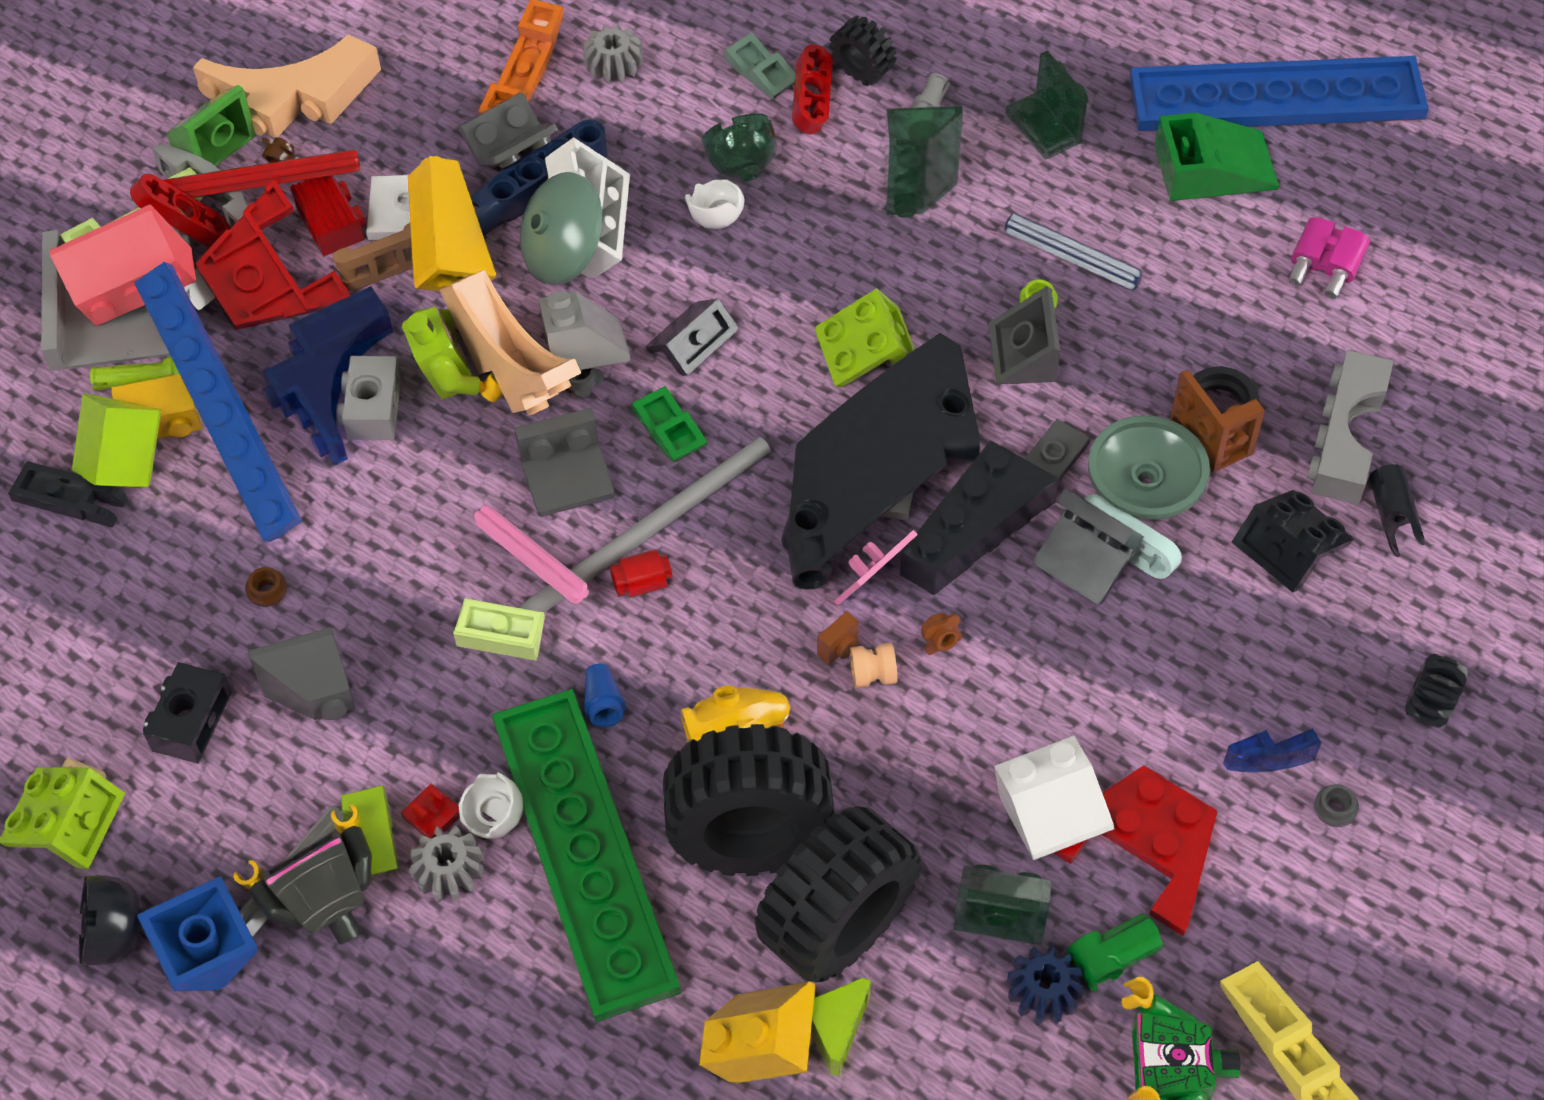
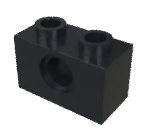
[143,662,232,764]

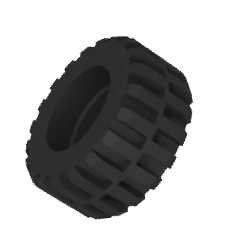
[663,724,835,876]
[755,806,922,982]

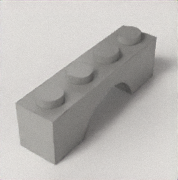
[1307,350,1394,505]

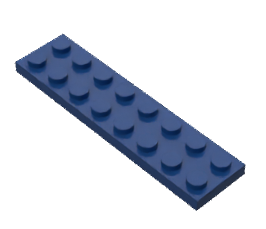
[1129,56,1429,131]

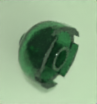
[702,113,777,181]

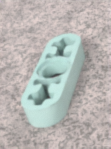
[1084,494,1182,579]

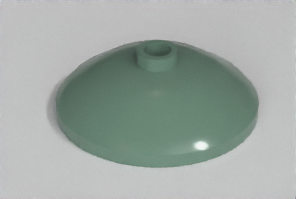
[520,172,602,285]
[1088,415,1210,519]

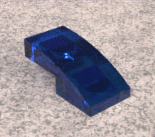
[1223,728,1322,772]

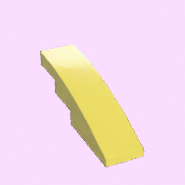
[1220,961,1359,1100]

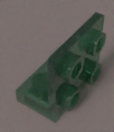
[1005,51,1088,160]

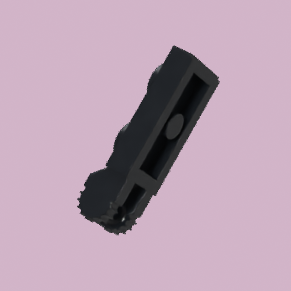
[8,461,128,527]

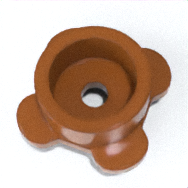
[921,613,962,655]

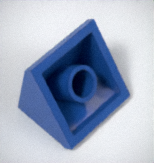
[137,876,258,992]

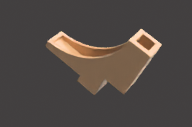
[193,34,381,138]
[440,270,581,416]

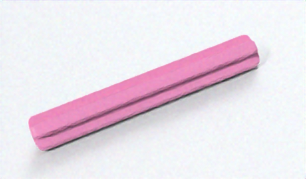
[474,505,589,604]

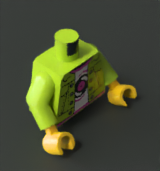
[402,307,503,402]

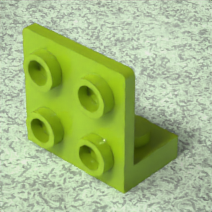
[815,288,915,387]
[0,767,126,869]

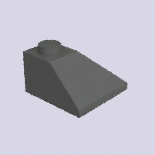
[248,627,355,720]

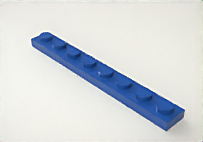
[134,261,303,542]

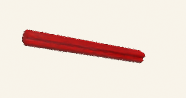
[163,150,360,198]

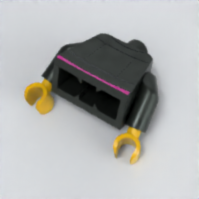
[233,804,372,944]

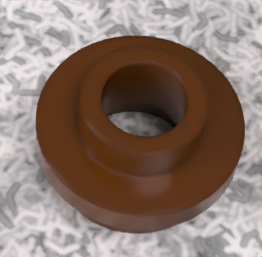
[245,567,287,607]

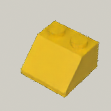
[699,981,815,1083]

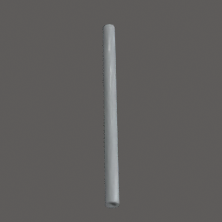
[516,437,771,613]

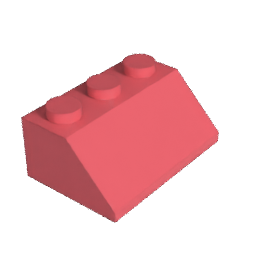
[50,204,196,326]

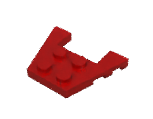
[195,180,353,330]
[1054,765,1218,936]

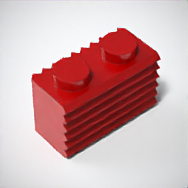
[290,176,366,257]

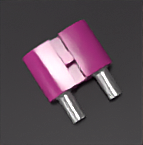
[1289,217,1370,299]

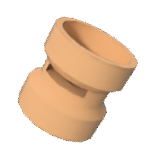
[850,642,897,688]

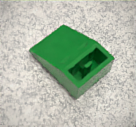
[1154,112,1279,201]

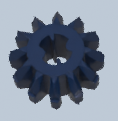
[1007,945,1084,1025]

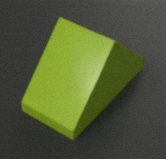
[811,978,871,1077]

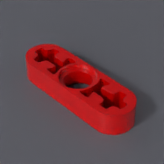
[792,44,833,134]
[130,174,231,247]

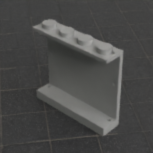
[41,226,192,371]

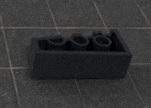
[900,440,1059,595]

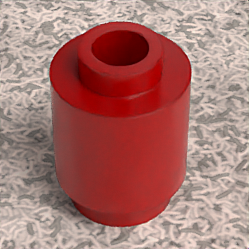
[610,549,673,598]

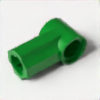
[1066,913,1163,992]

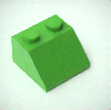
[166,85,257,166]

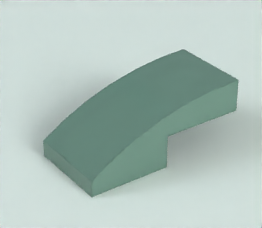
[723,32,796,99]

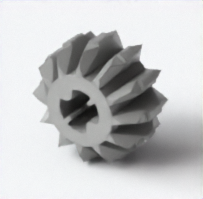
[583,24,643,85]
[409,825,484,902]

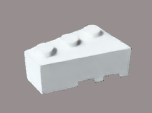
[545,138,630,278]

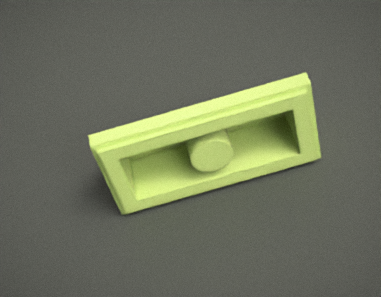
[453,598,545,661]

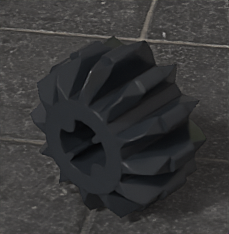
[1405,653,1468,728]

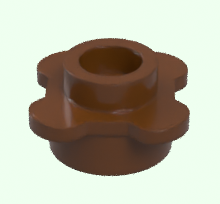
[261,137,298,163]

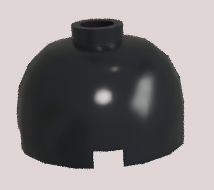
[78,875,149,965]

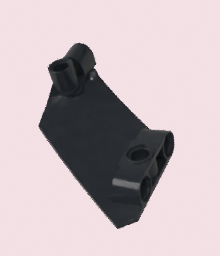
[781,333,980,590]

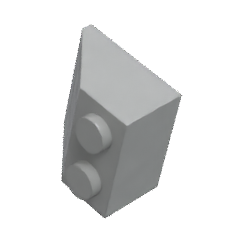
[538,291,631,370]

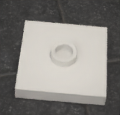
[367,175,410,240]

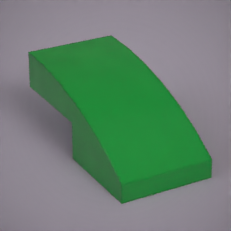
[631,386,707,463]

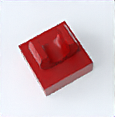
[401,783,460,839]

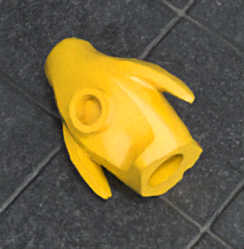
[681,685,791,742]

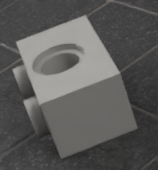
[337,356,402,440]

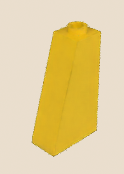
[408,156,497,292]

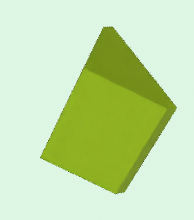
[72,393,162,487]

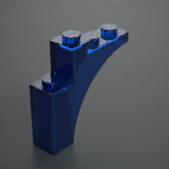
[262,286,393,466]

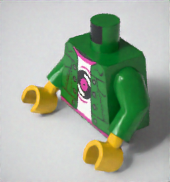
[1122,977,1240,1100]

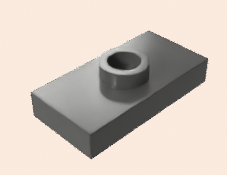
[1025,419,1090,483]

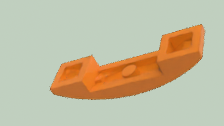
[478,0,564,114]

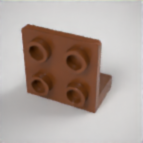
[1170,370,1265,473]

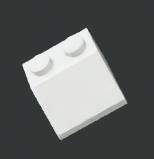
[994,736,1114,860]

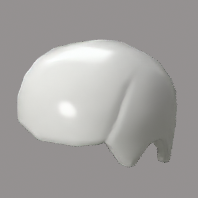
[685,180,745,230]
[458,772,523,839]

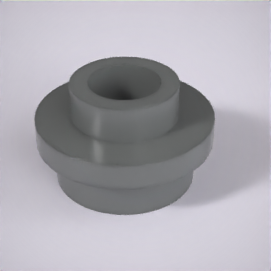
[1314,784,1359,827]

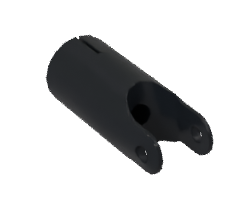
[1369,464,1425,557]

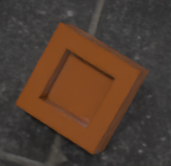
[817,611,859,665]

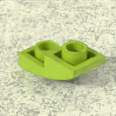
[341,785,400,876]

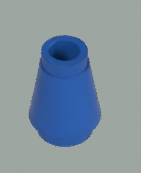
[584,663,626,727]

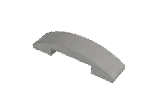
[153,144,248,228]

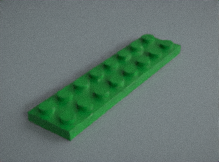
[492,689,681,1023]

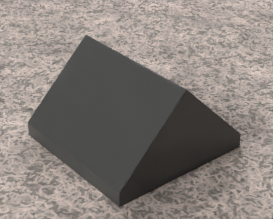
[989,286,1060,385]

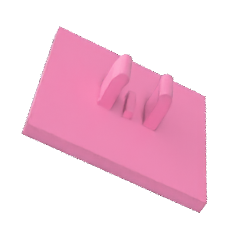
[833,530,918,605]

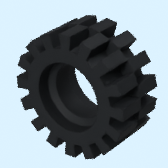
[829,16,897,86]

